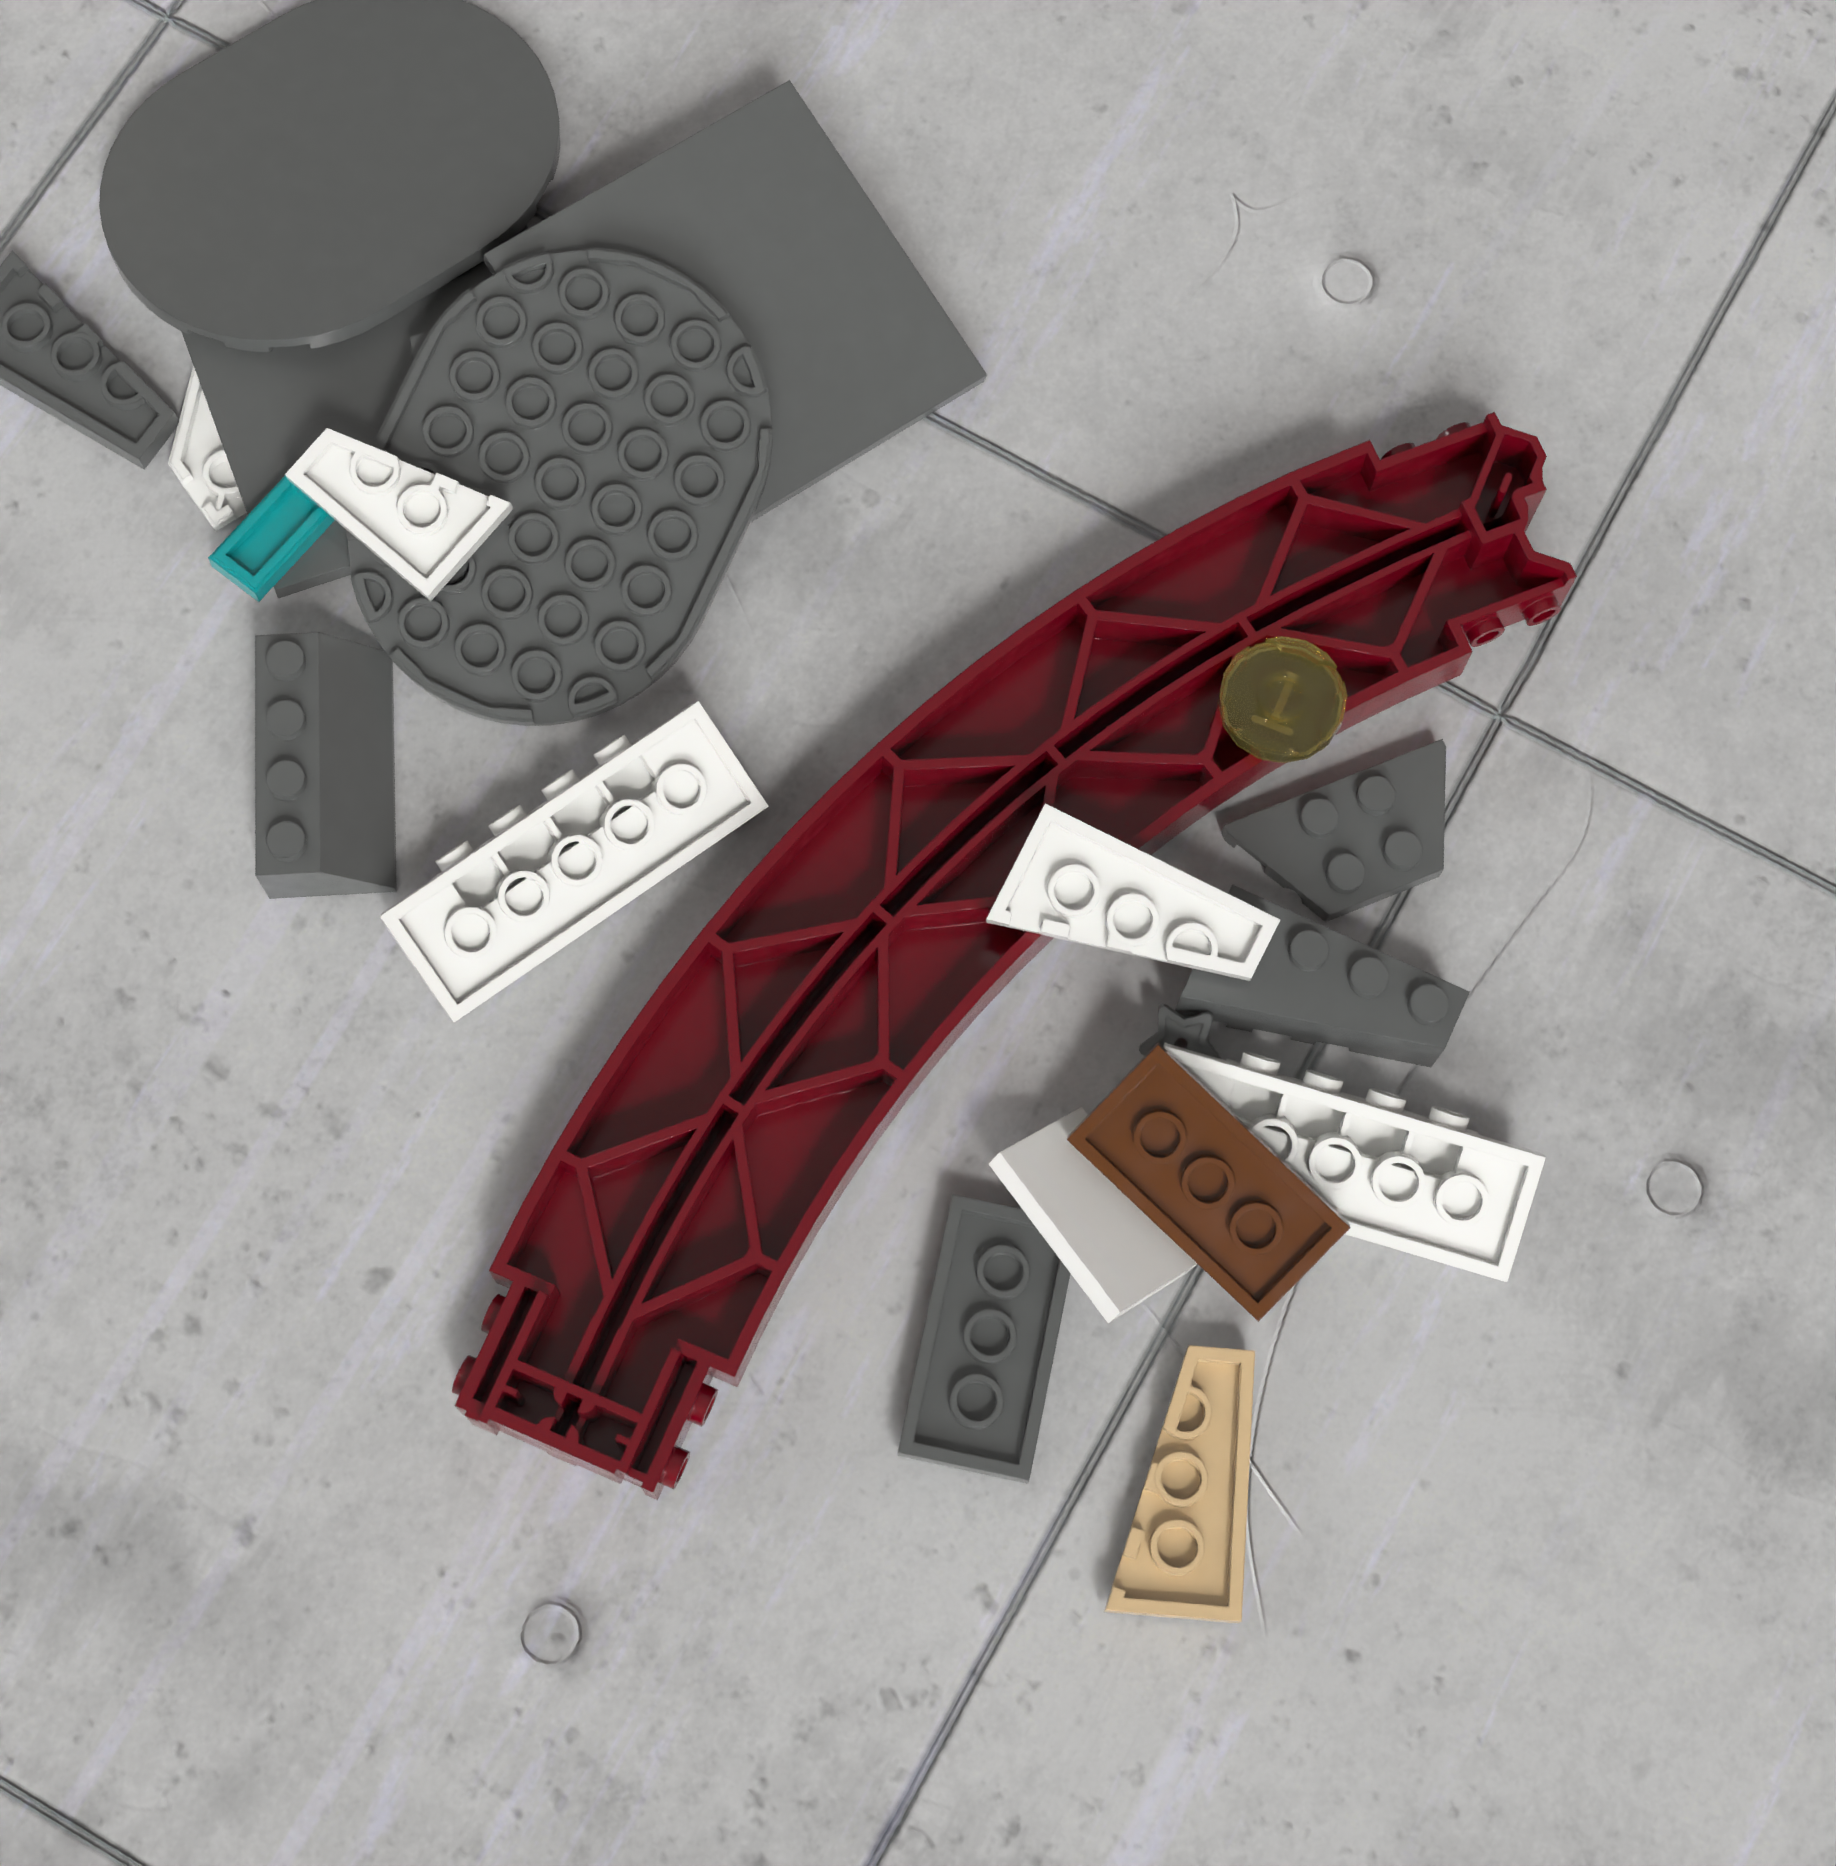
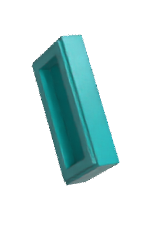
[208,475,335,602]

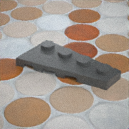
[0,251,179,470]

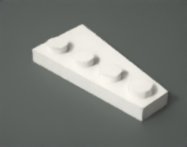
[986,804,1280,981]

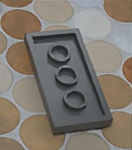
[897,1194,1071,1484]

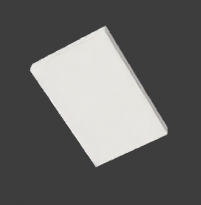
[989,1107,1197,1323]

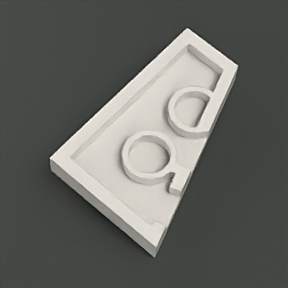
[285,428,513,602]

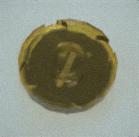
[1218,636,1348,763]

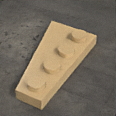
[1104,1345,1255,1623]

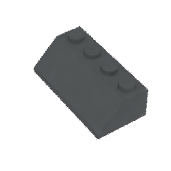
[255,632,397,899]

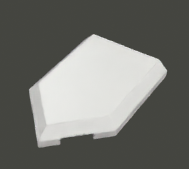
[168,366,247,532]

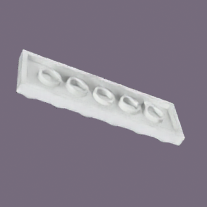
[379,701,769,1022]
[1163,1043,1546,1282]

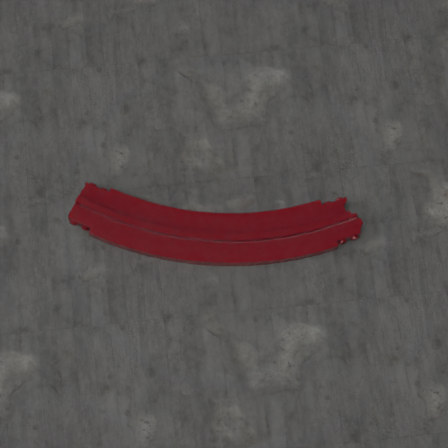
[452,412,1577,1500]

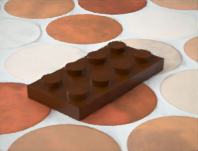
[1067,1042,1351,1322]

